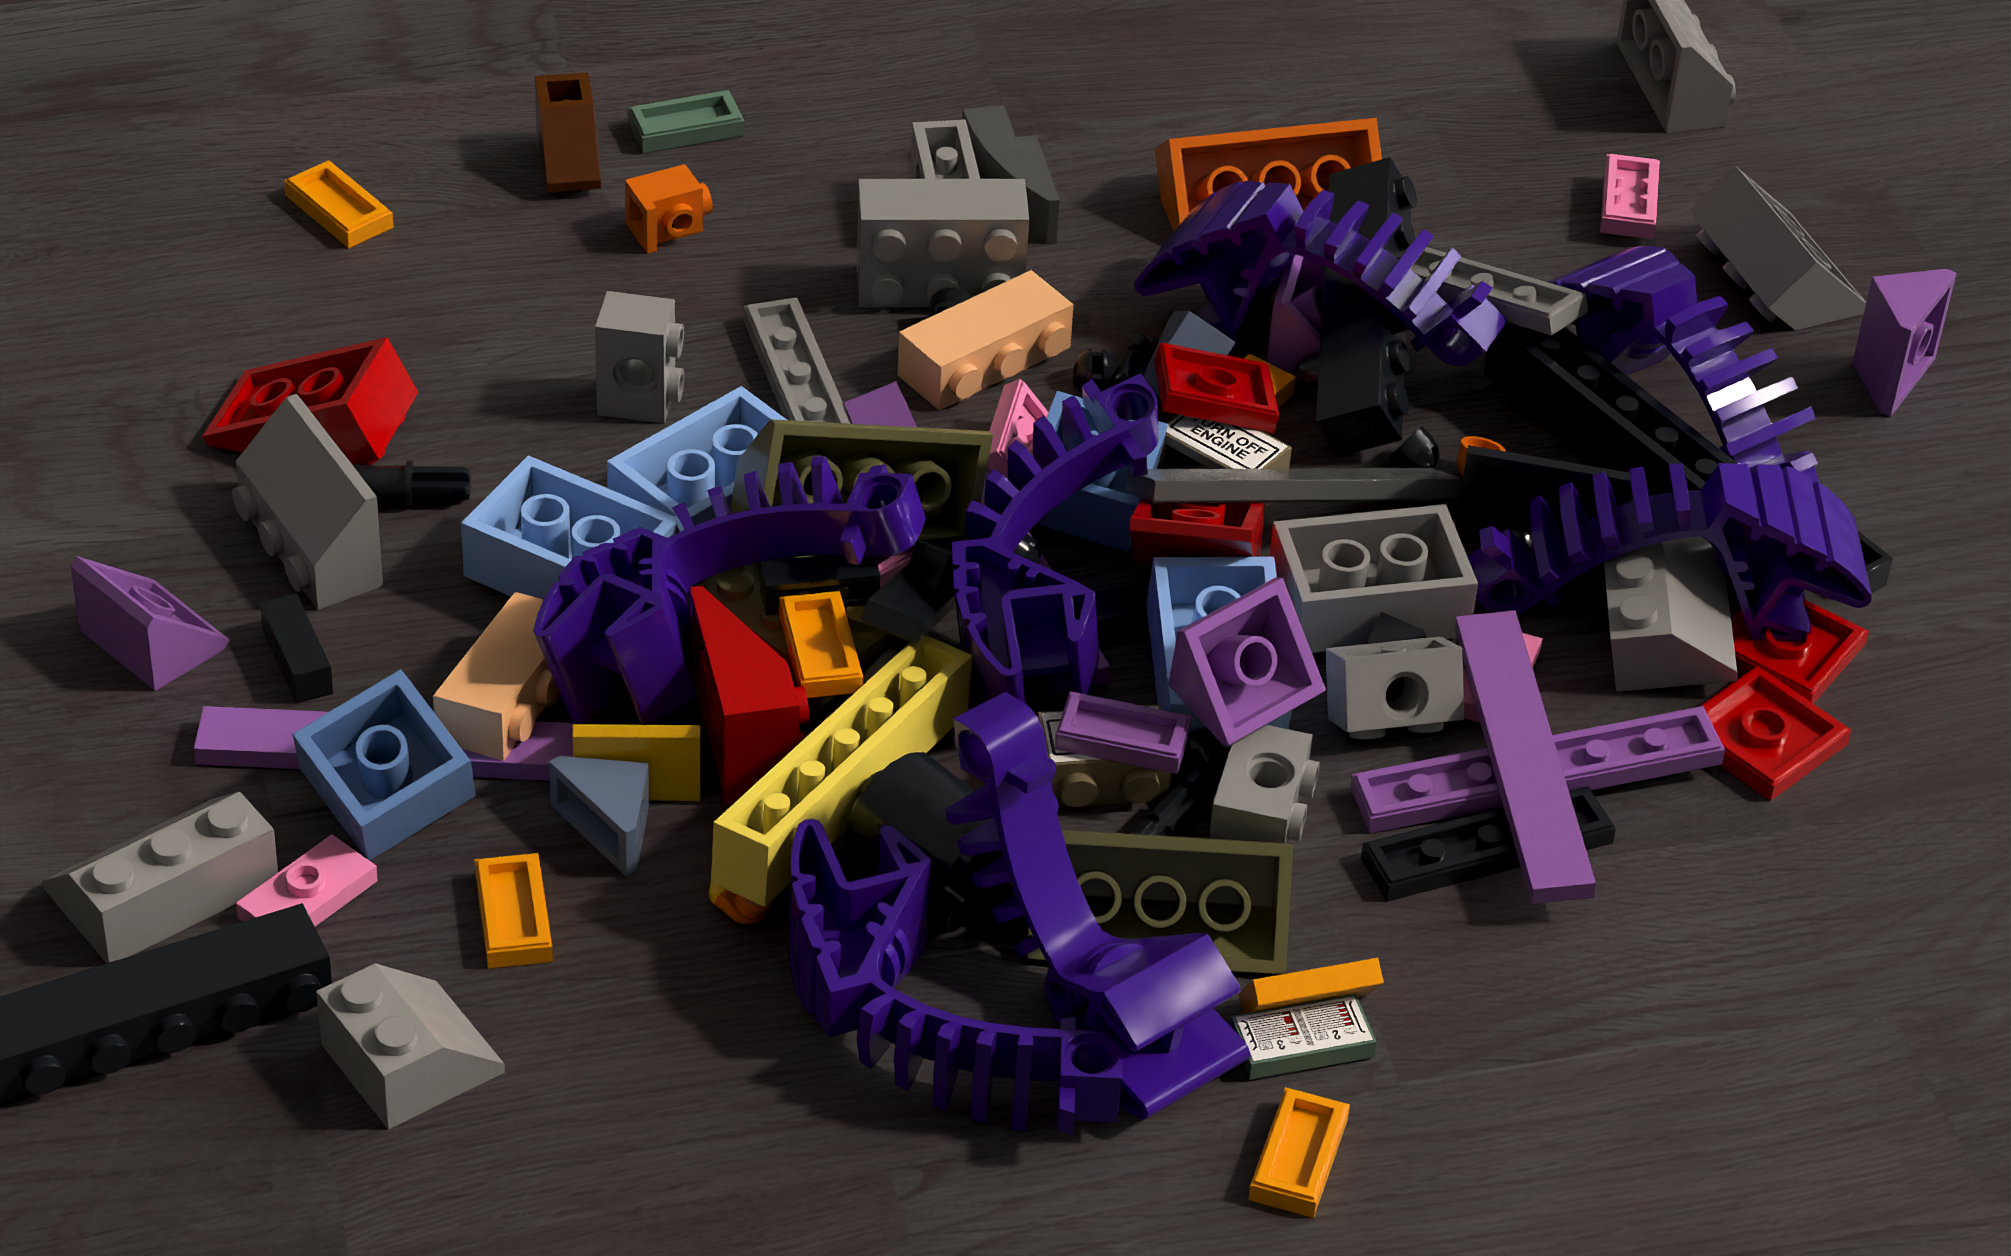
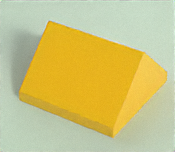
[573,724,702,801]

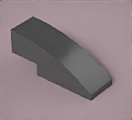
[962,105,1060,244]

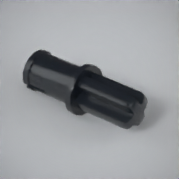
[353,460,471,507]

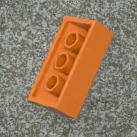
[1154,118,1382,231]

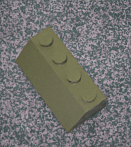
[730,419,993,545]
[1027,830,1293,974]

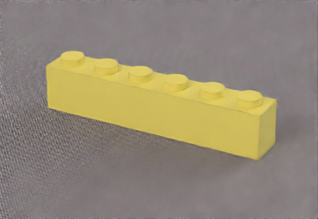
[711,636,972,907]

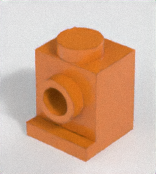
[625,164,713,254]

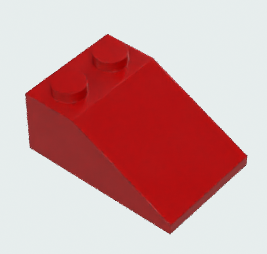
[202,337,419,465]
[1129,499,1265,575]
[690,586,809,805]

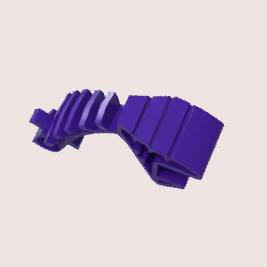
[1134,181,1508,366]
[1547,246,1820,483]
[952,373,1159,704]
[533,456,926,725]
[1468,463,1872,642]
[945,692,1251,1120]
[789,819,1122,1135]

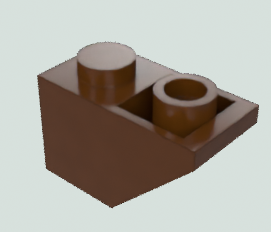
[535,72,601,193]

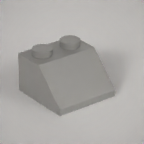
[316,963,505,1130]

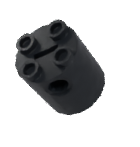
[844,752,1014,932]

